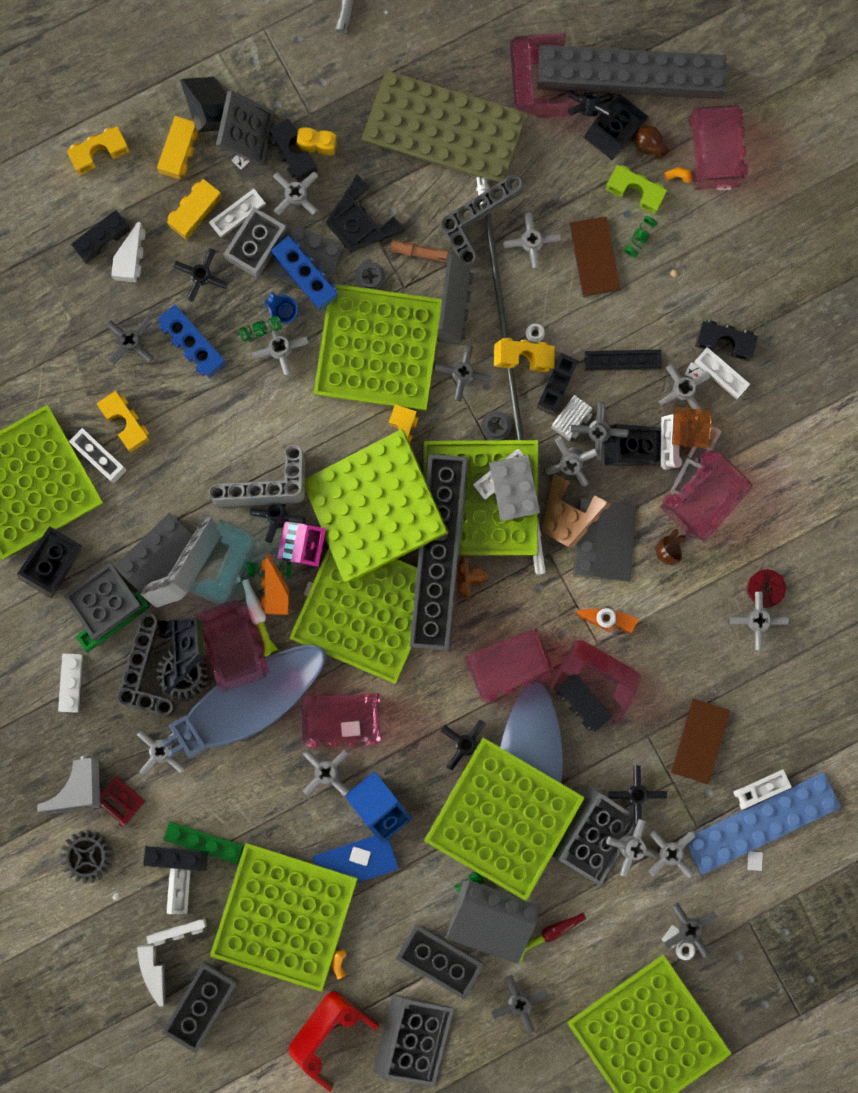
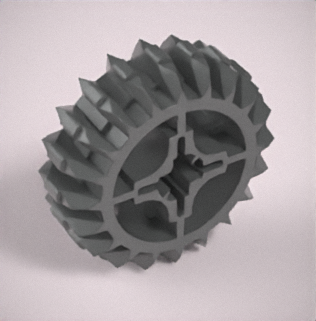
[156,650,209,699]
[60,830,114,884]

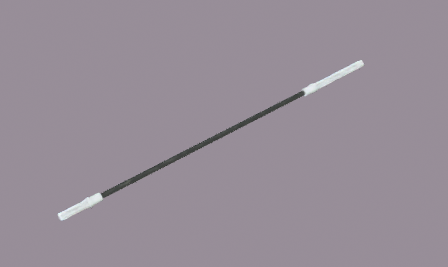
[476,177,546,575]

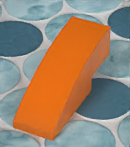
[575,609,639,634]

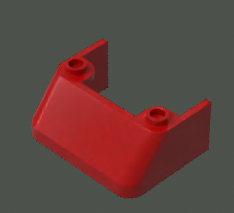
[288,991,379,1092]

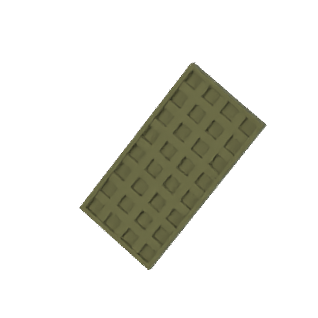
[361,70,527,183]

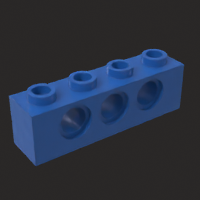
[271,236,338,312]
[158,304,226,379]

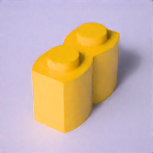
[297,128,337,156]

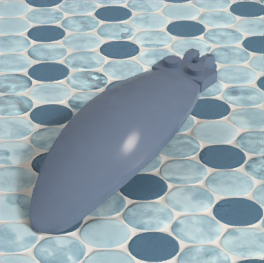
[161,645,326,759]
[500,681,563,783]

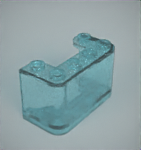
[189,520,257,607]

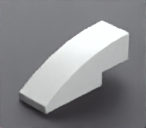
[137,945,166,1006]

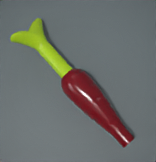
[519,913,586,964]

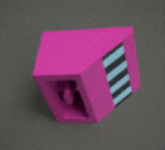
[277,521,326,567]

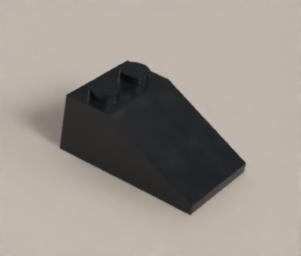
[180,77,227,132]
[583,94,648,161]
[604,424,661,466]
[17,526,82,599]

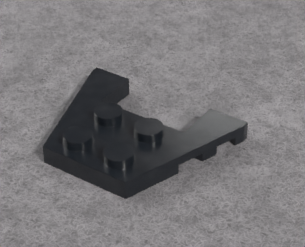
[326,174,405,253]
[159,618,205,693]

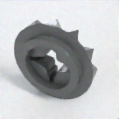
[355,262,385,290]
[481,411,511,440]

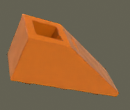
[261,553,290,615]

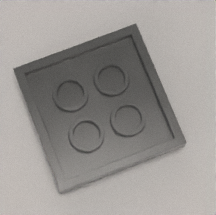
[216,90,275,165]
[270,224,345,291]
[64,562,142,641]

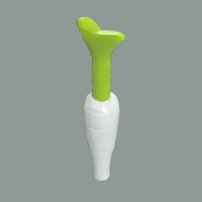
[242,579,279,657]

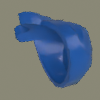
[264,292,298,323]

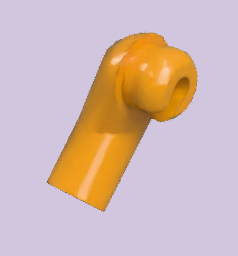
[664,167,693,183]
[330,949,347,980]

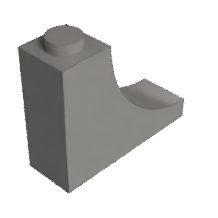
[37,756,100,815]

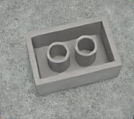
[224,207,287,279]
[489,455,540,521]

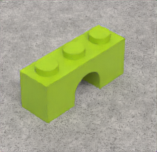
[605,165,667,215]

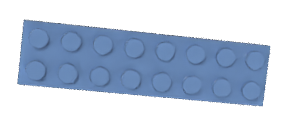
[687,772,841,875]

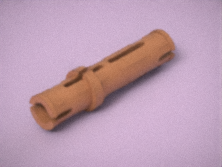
[390,240,448,263]

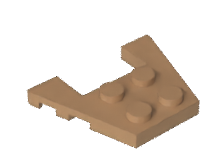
[541,474,611,548]

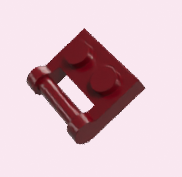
[100,776,146,828]

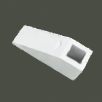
[111,222,145,282]

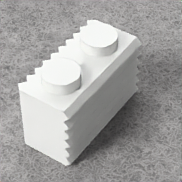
[551,395,593,441]

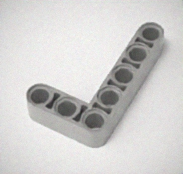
[209,445,306,507]
[141,517,223,607]

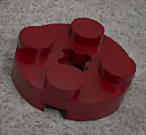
[746,569,786,608]

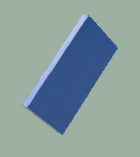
[312,835,399,883]

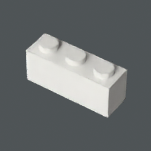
[69,428,127,484]

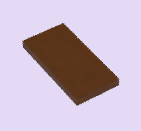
[569,216,621,297]
[670,699,731,784]

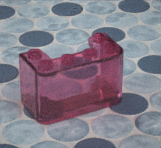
[688,105,748,190]
[660,450,753,541]
[194,599,269,693]
[464,628,554,703]
[301,693,382,747]

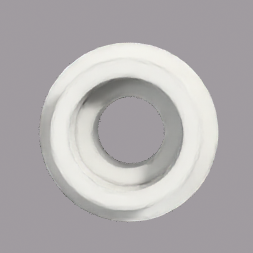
[526,324,545,343]
[597,608,616,628]
[676,940,696,960]

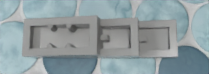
[670,422,722,500]

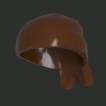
[633,125,669,159]
[655,529,685,565]

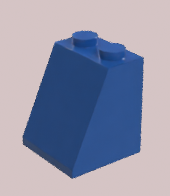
[345,771,413,843]

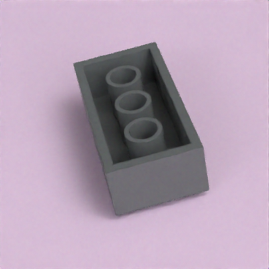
[396,923,484,1000]
[162,961,239,1053]

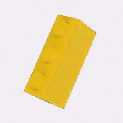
[157,116,200,180]
[167,179,222,240]

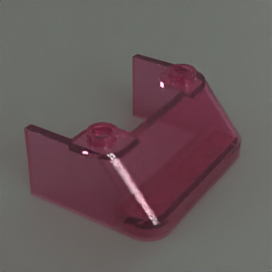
[510,33,571,118]
[548,640,640,726]

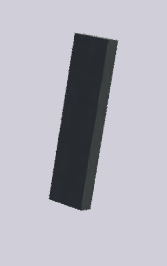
[585,349,661,371]

